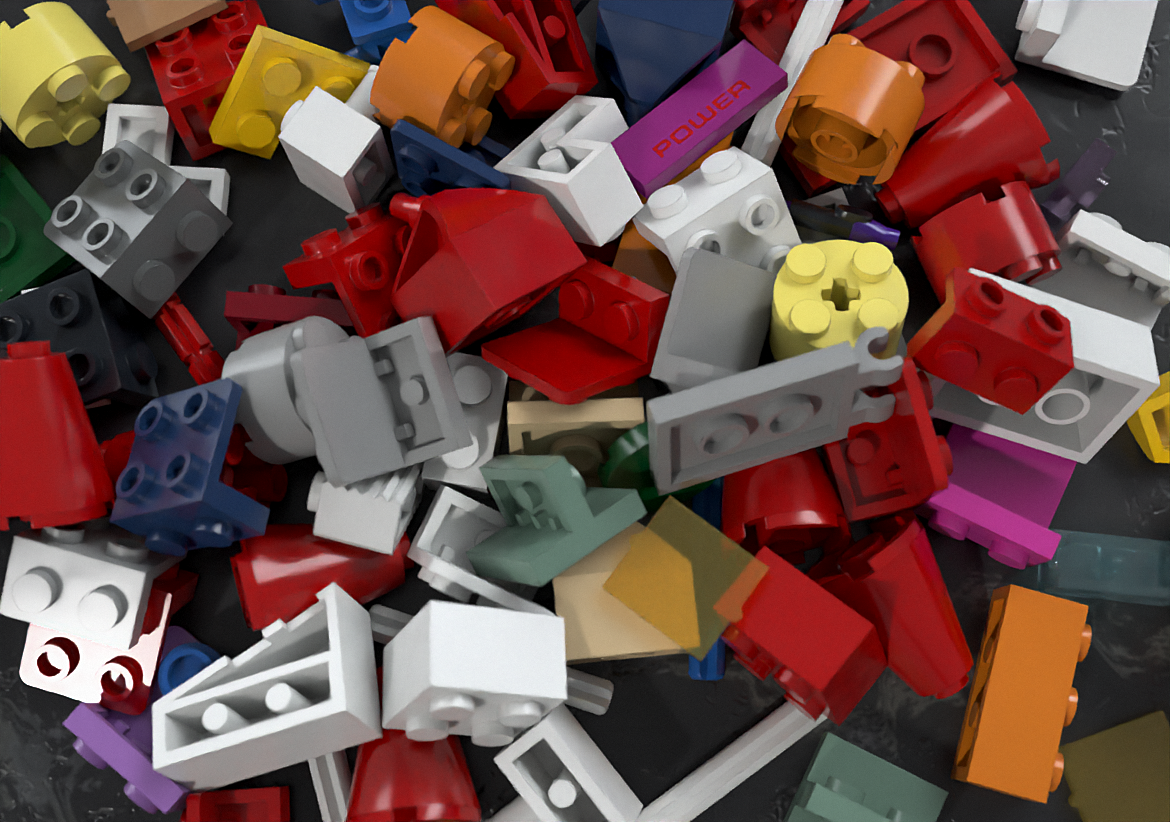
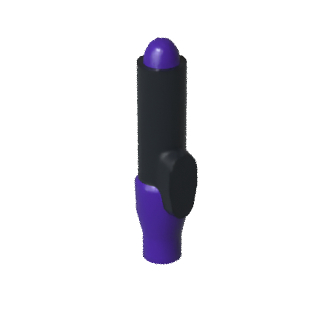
[785,198,900,251]

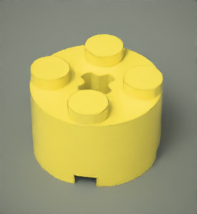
[0,2,131,148]
[769,240,909,362]

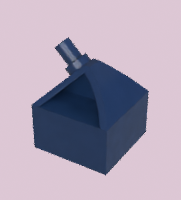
[595,0,735,128]

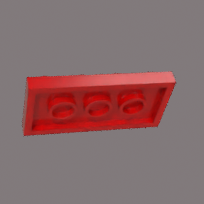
[754,0,1018,198]

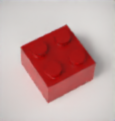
[712,545,888,726]

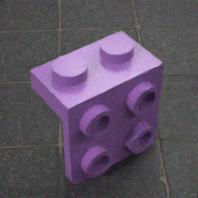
[63,626,201,814]

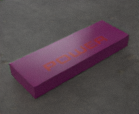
[611,39,788,199]

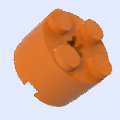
[370,5,516,149]
[775,34,925,185]

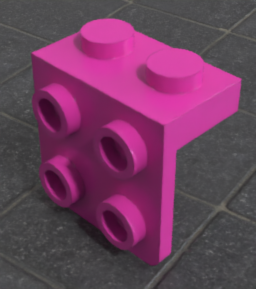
[912,423,1077,570]

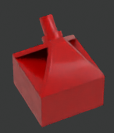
[389,188,588,358]

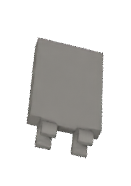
[647,327,904,496]

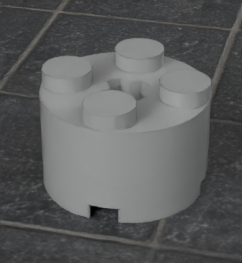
[222,316,362,465]

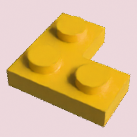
[209,25,371,159]

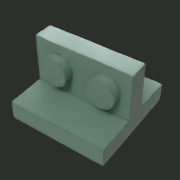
[465,455,647,586]
[783,732,949,822]

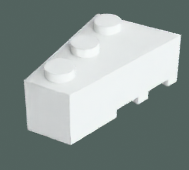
[152,582,383,793]

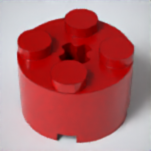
[910,181,1063,307]

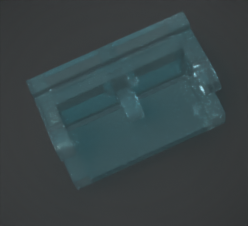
[1037,528,1170,606]

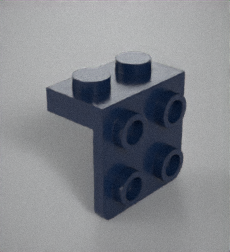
[390,119,513,197]
[110,378,270,556]

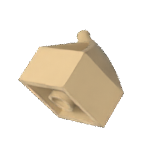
[553,521,700,665]

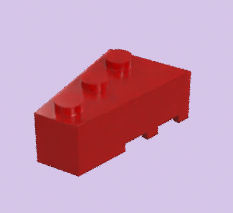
[434,0,598,119]

